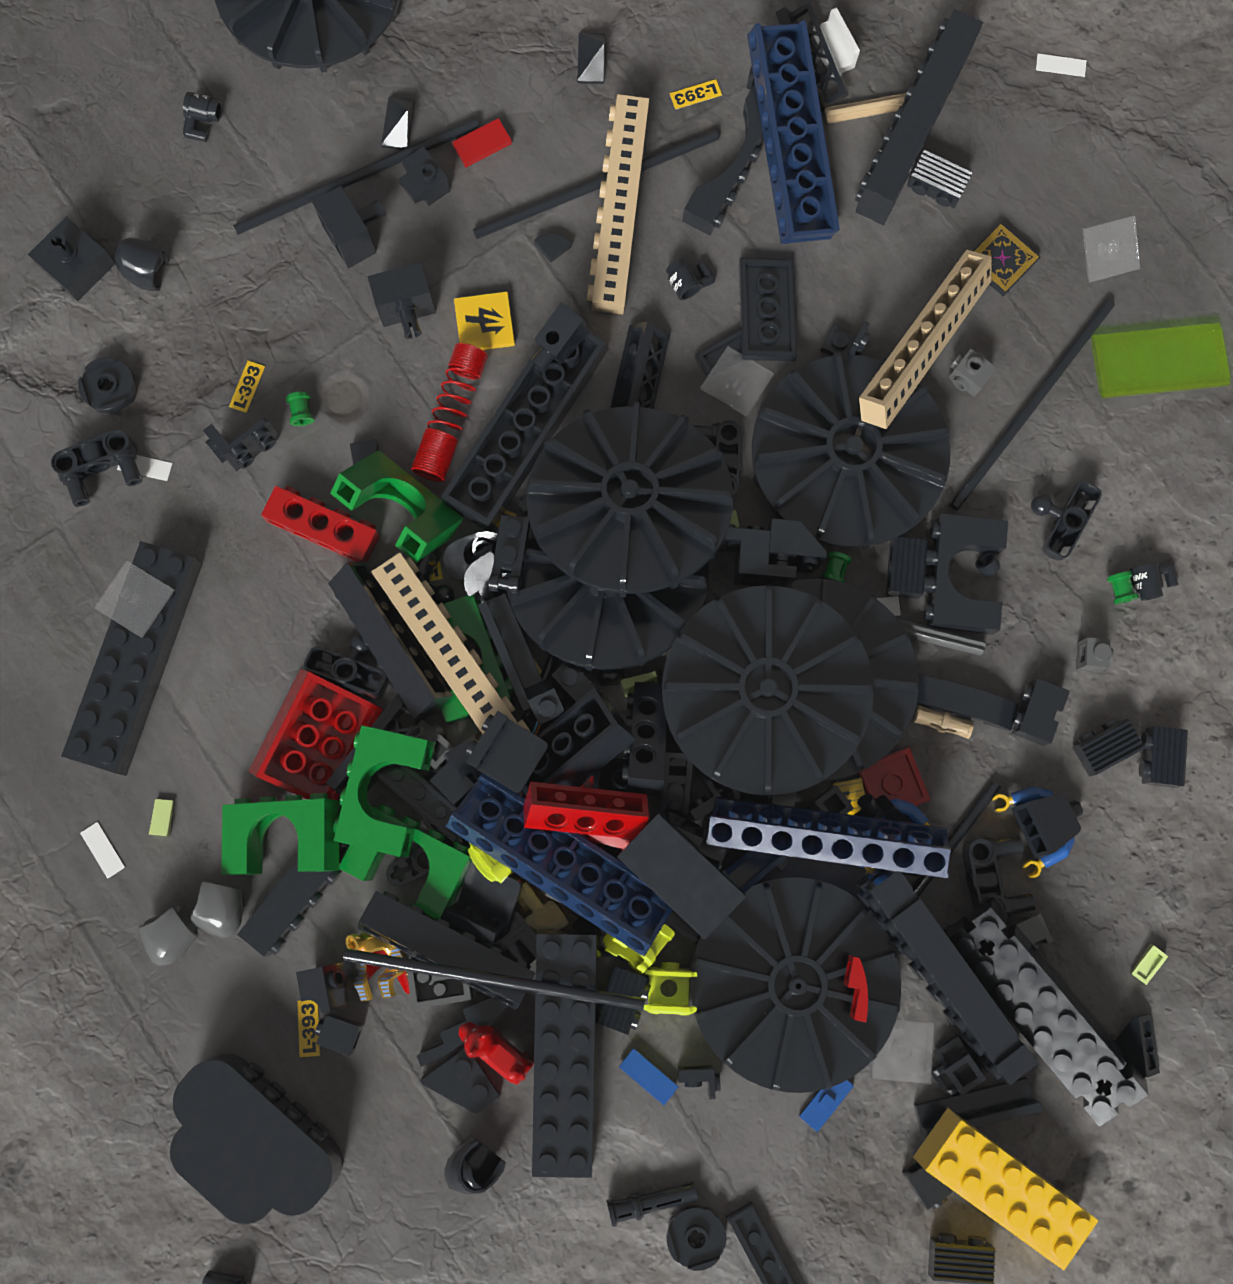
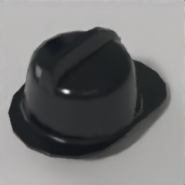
[443,531,498,581]

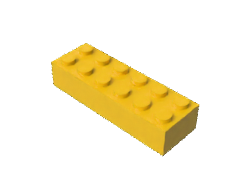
[913,1108,1099,1270]

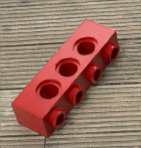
[261,486,380,563]
[524,782,649,839]

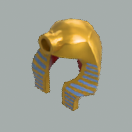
[346,931,410,1001]

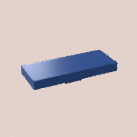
[619,1048,679,1105]
[799,1080,854,1132]

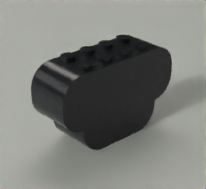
[170,1054,343,1224]

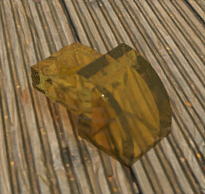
[518,882,570,930]

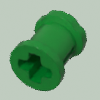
[285,392,315,426]
[821,551,852,583]
[1106,571,1140,605]

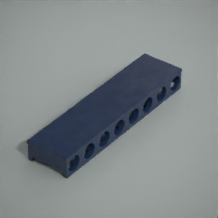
[747,21,840,244]
[445,772,673,957]
[706,796,951,878]

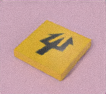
[454,292,515,350]

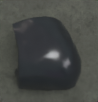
[114,238,169,291]
[444,1135,506,1194]

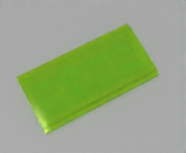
[1091,323,1231,399]

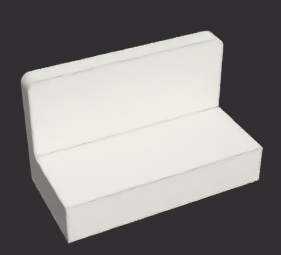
[810,8,860,77]

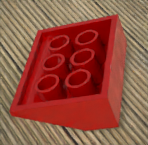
[248,669,383,800]

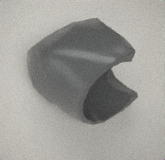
[189,882,243,939]
[138,905,199,965]

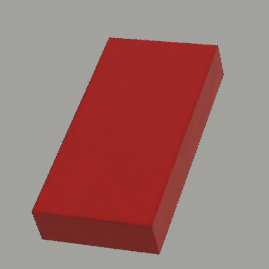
[452,118,512,168]

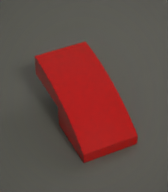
[843,955,868,1022]

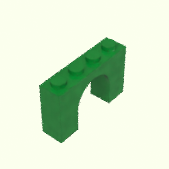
[330,450,463,563]
[415,595,515,725]
[333,725,436,857]
[221,793,339,875]
[339,803,472,919]

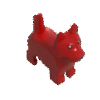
[459,1022,534,1085]

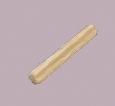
[824,93,906,124]

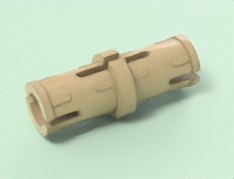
[914,705,974,739]

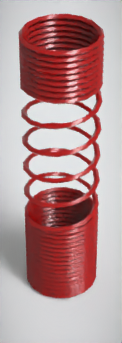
[411,342,488,482]

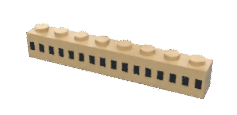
[587,94,649,315]
[859,250,992,429]
[371,553,531,734]

